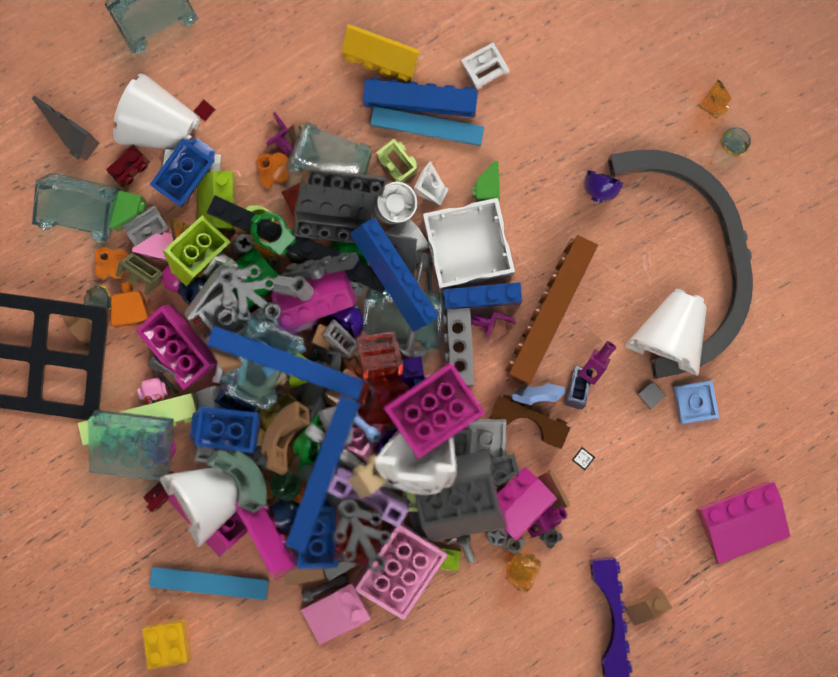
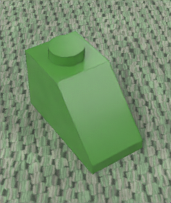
[472,161,500,202]
[109,191,147,232]

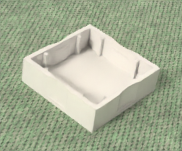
[423,198,515,291]

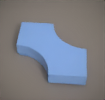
[513,383,565,405]

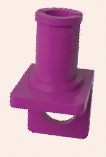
[266,112,294,156]
[471,312,516,340]
[579,341,616,385]
[528,505,567,538]

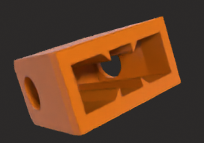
[111,282,151,328]

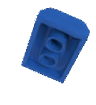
[149,138,215,208]
[190,406,260,453]
[296,499,338,570]

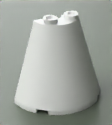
[113,74,200,150]
[625,289,707,376]
[375,430,456,494]
[159,467,239,547]

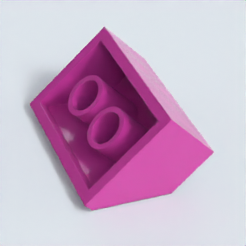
[497,467,557,541]

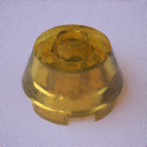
[506,553,541,592]

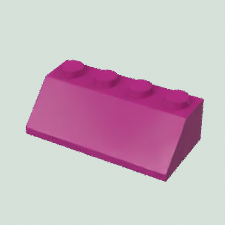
[271,270,357,331]
[136,304,217,390]
[167,494,248,557]
[234,502,297,579]

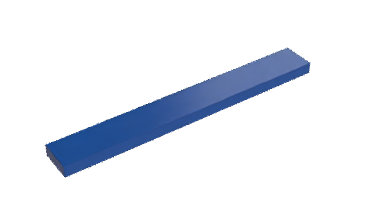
[207,326,364,399]
[286,395,361,553]

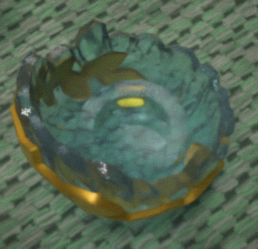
[720,127,751,156]
[84,285,112,312]

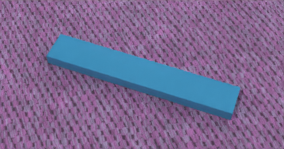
[370,106,484,146]
[149,567,269,600]

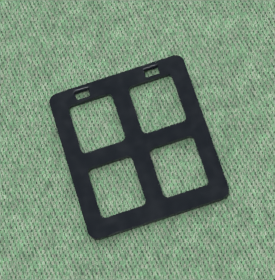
[0,292,109,420]

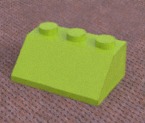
[198,171,236,232]
[163,215,230,286]

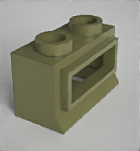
[115,252,162,296]

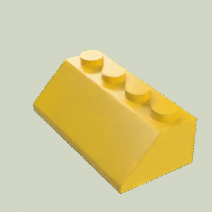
[341,24,420,83]

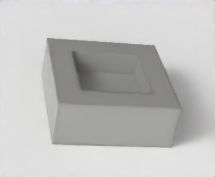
[637,382,665,409]

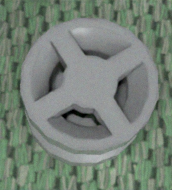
[487,528,507,546]

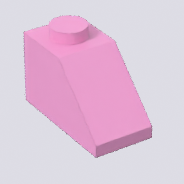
[132,232,176,262]

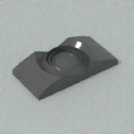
[289,345,341,424]

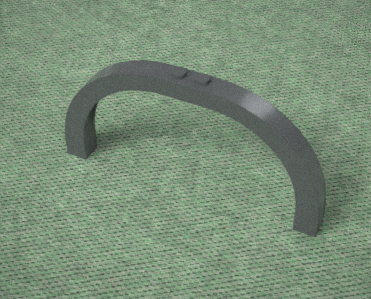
[608,150,753,379]

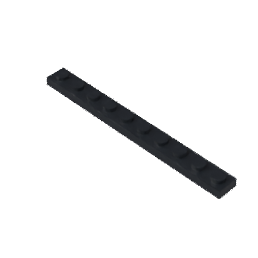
[207,195,385,294]

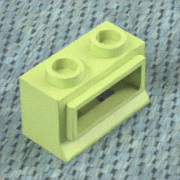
[376,139,418,183]

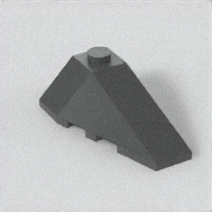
[32,96,100,161]

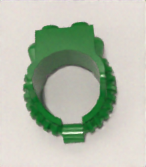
[250,212,296,255]

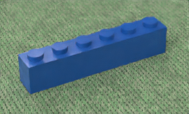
[363,78,478,118]
[350,217,439,332]

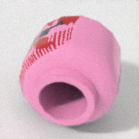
[137,378,168,405]

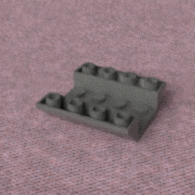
[293,167,387,244]
[414,449,507,542]

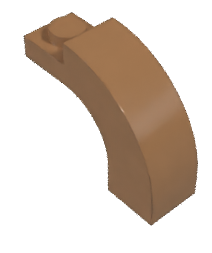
[261,402,310,475]

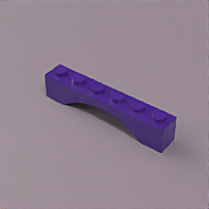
[589,557,632,677]

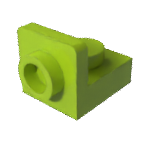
[439,547,461,571]

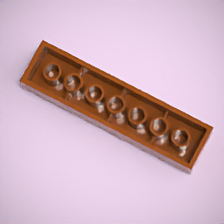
[505,235,598,387]

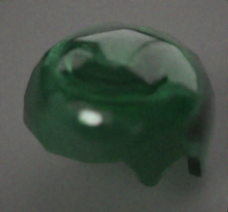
[269,470,302,501]

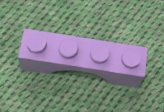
[328,466,410,527]

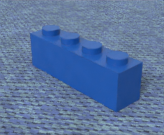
[443,282,522,312]

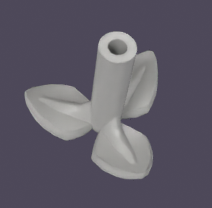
[396,328,428,357]
[447,535,475,563]

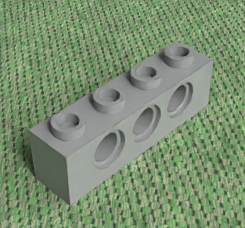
[443,308,474,386]

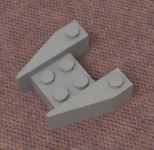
[184,259,280,340]

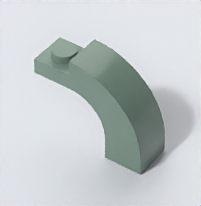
[207,450,267,512]

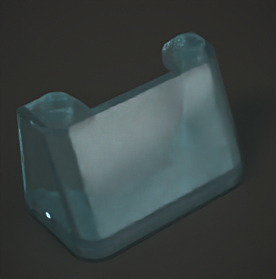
[105,0,199,54]
[286,123,373,175]
[32,174,121,242]
[362,288,443,350]
[220,314,304,410]

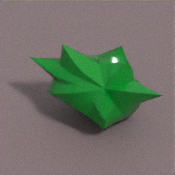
[292,414,326,470]

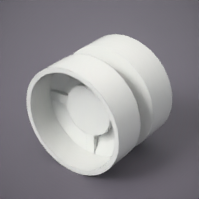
[373,182,417,225]

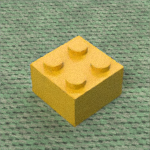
[142,619,192,669]

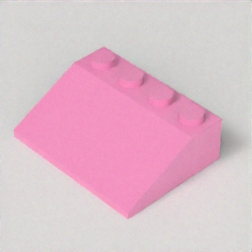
[353,522,448,620]

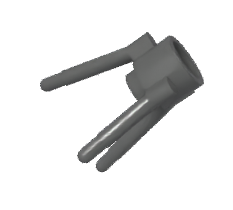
[415,252,433,291]
[148,355,179,394]

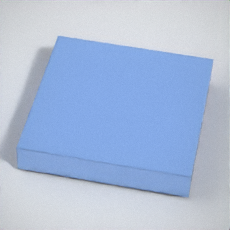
[673,380,719,424]

